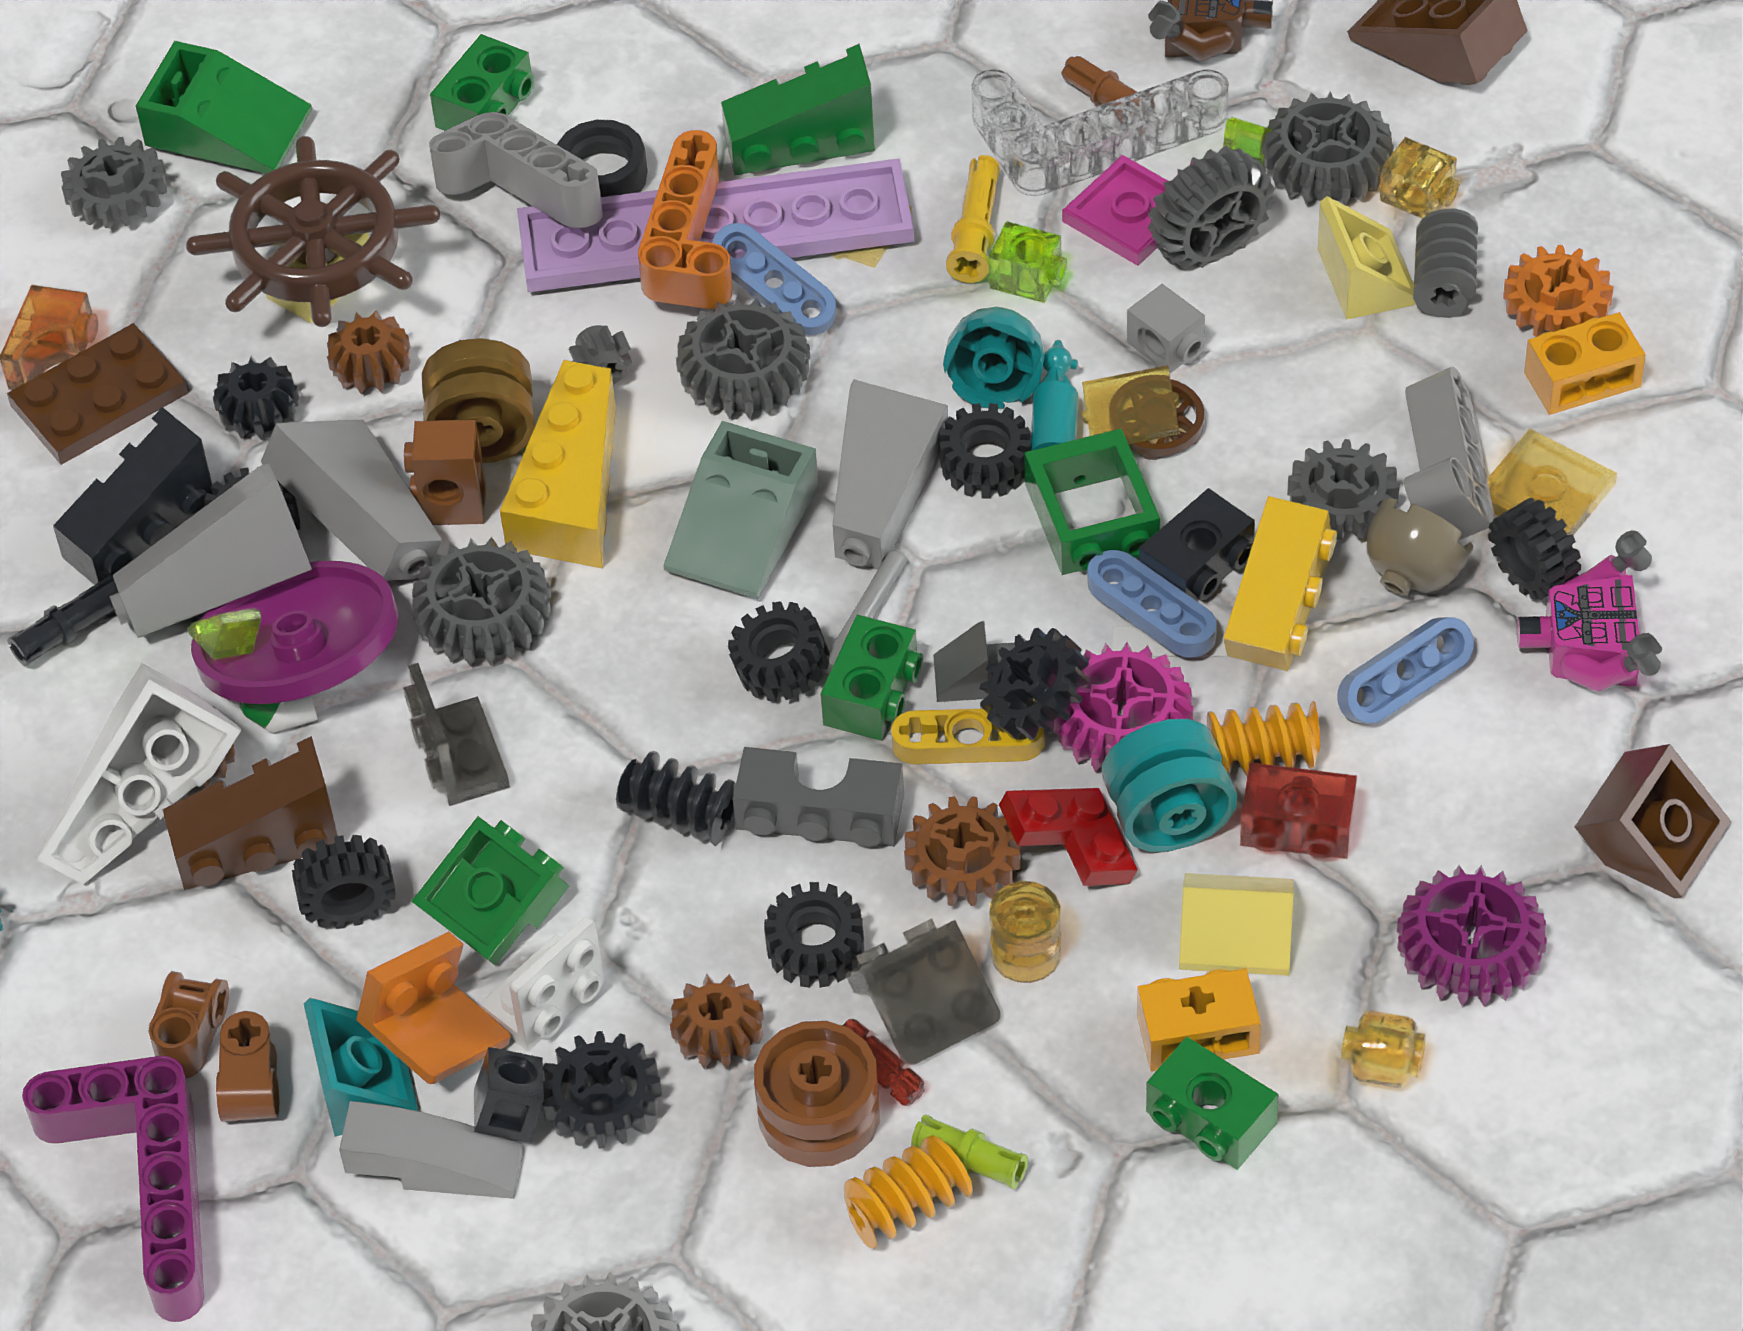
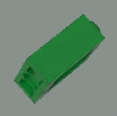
[1024,428,1160,575]

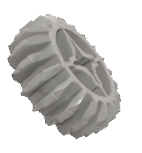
[531,1272,680,1331]

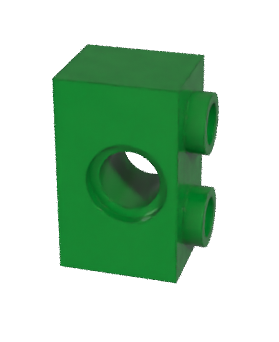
[1146,1036,1279,1170]

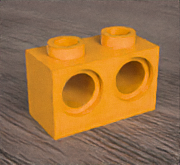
[1524,312,1646,415]

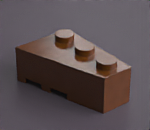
[162,736,338,890]

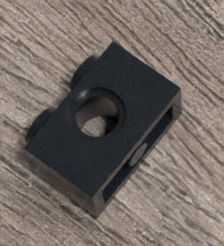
[1139,488,1255,602]

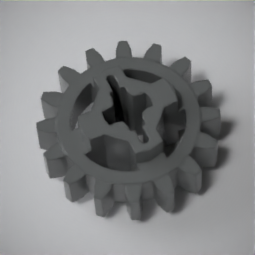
[61,137,167,228]
[1287,439,1400,540]

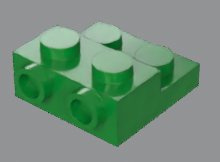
[411,816,570,966]

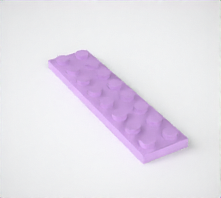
[517,158,914,292]

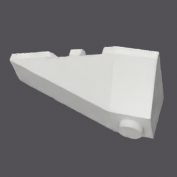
[36,663,241,885]

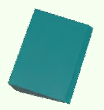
[303,998,419,1137]

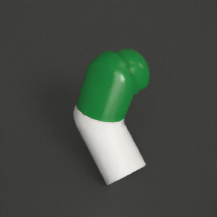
[240,696,317,732]

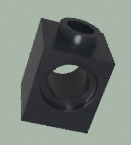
[474,1047,544,1142]

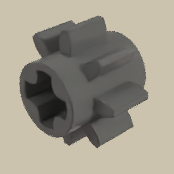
[568,325,633,384]

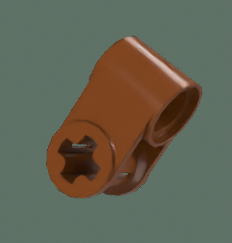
[148,971,229,1079]
[216,1011,280,1122]

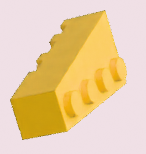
[500,360,616,569]

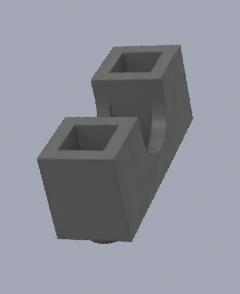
[733,747,904,847]

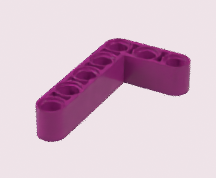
[22,1056,204,1322]

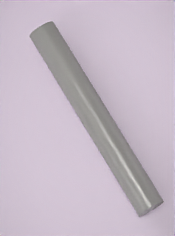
[822,550,907,675]

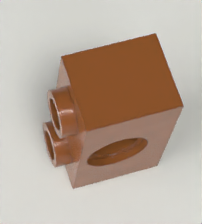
[404,420,487,525]

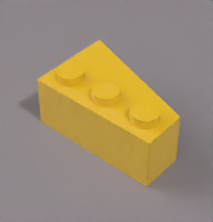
[1223,496,1337,671]

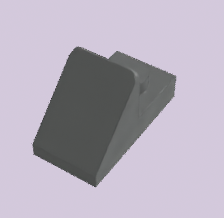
[933,621,1015,702]

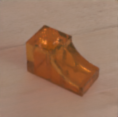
[0,285,98,390]

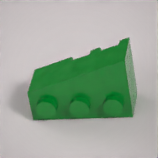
[721,43,875,176]

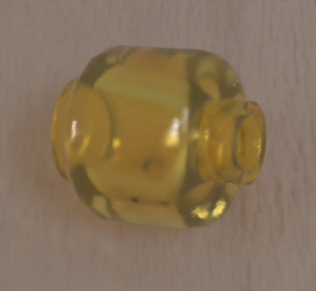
[1341,1010,1426,1088]

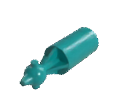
[1030,340,1078,451]

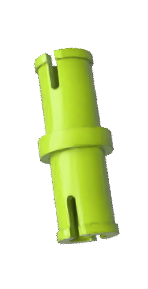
[911,1114,1028,1189]

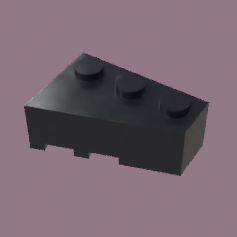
[53,407,213,585]

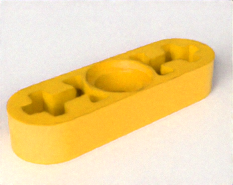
[891,708,1045,765]

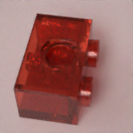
[1240,762,1357,859]

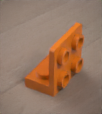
[356,931,511,1084]

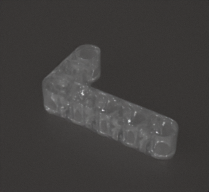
[971,69,1229,196]

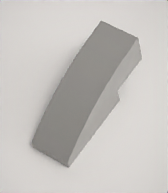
[339,1101,524,1199]

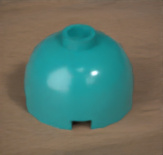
[943,306,1045,409]

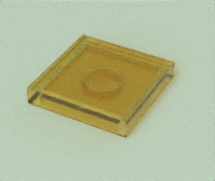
[1487,428,1617,535]

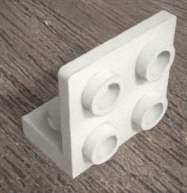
[479,916,605,1052]

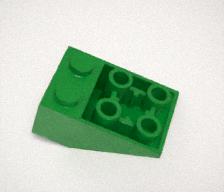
[135,41,312,173]

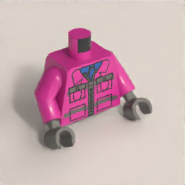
[1517,530,1662,692]

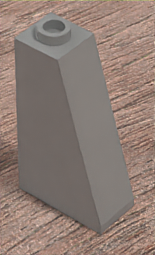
[832,379,948,569]
[261,420,442,581]
[110,463,312,638]

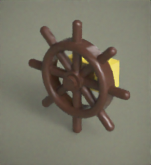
[186,136,440,327]

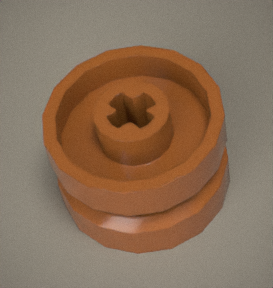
[754,1021,880,1167]

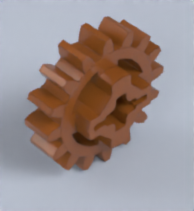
[904,796,1021,906]

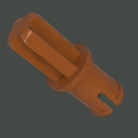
[1061,56,1149,123]

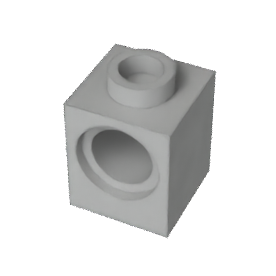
[1127,284,1205,374]

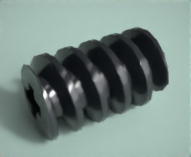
[616,751,736,846]

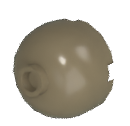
[1366,498,1474,596]

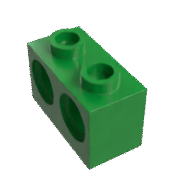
[430,34,534,131]
[820,614,923,741]

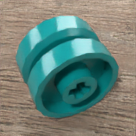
[1102,719,1237,852]

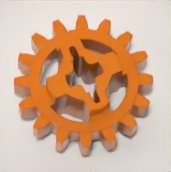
[1503,245,1613,337]

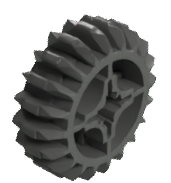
[1262,91,1394,206]
[1148,146,1275,269]
[676,298,811,420]
[411,537,551,667]

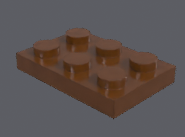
[7,323,188,465]

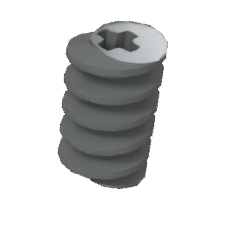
[1413,208,1478,318]

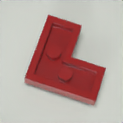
[999,788,1138,886]

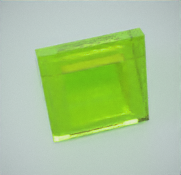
[1223,117,1273,169]
[188,608,262,660]

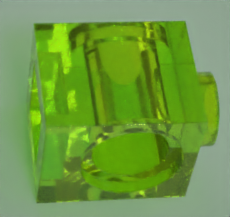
[988,221,1067,303]

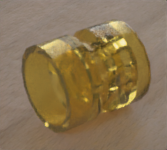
[989,881,1061,983]

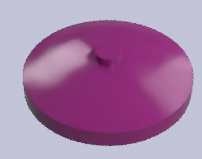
[191,561,398,704]

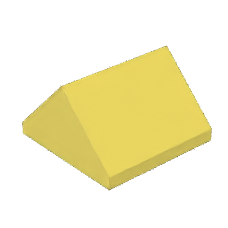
[1317,196,1416,320]
[1179,873,1294,976]

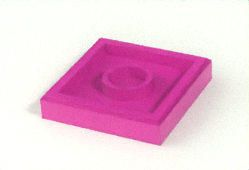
[1062,155,1168,266]

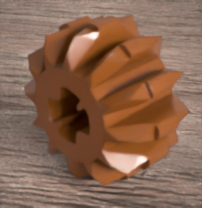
[327,310,411,395]
[670,974,764,1069]

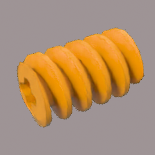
[1207,701,1320,776]
[844,1135,973,1249]

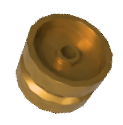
[421,338,535,463]

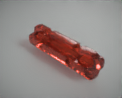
[842,1018,925,1106]

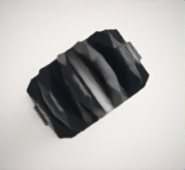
[213,356,300,441]

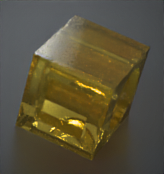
[1380,137,1460,218]

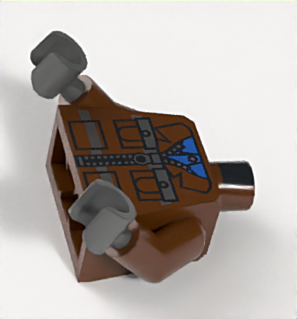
[1148,0,1273,61]

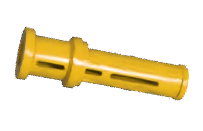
[946,155,1000,283]

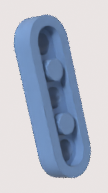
[713,223,836,335]
[1087,550,1217,657]
[1337,617,1474,723]

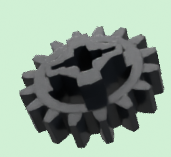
[979,628,1090,740]
[542,1031,662,1149]

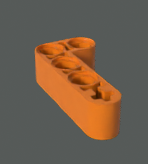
[638,130,733,309]

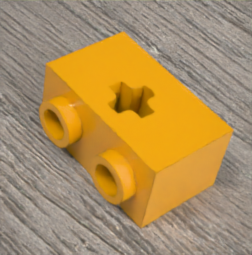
[1137,968,1261,1072]

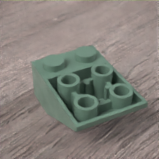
[663,421,819,599]

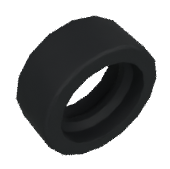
[556,119,648,197]

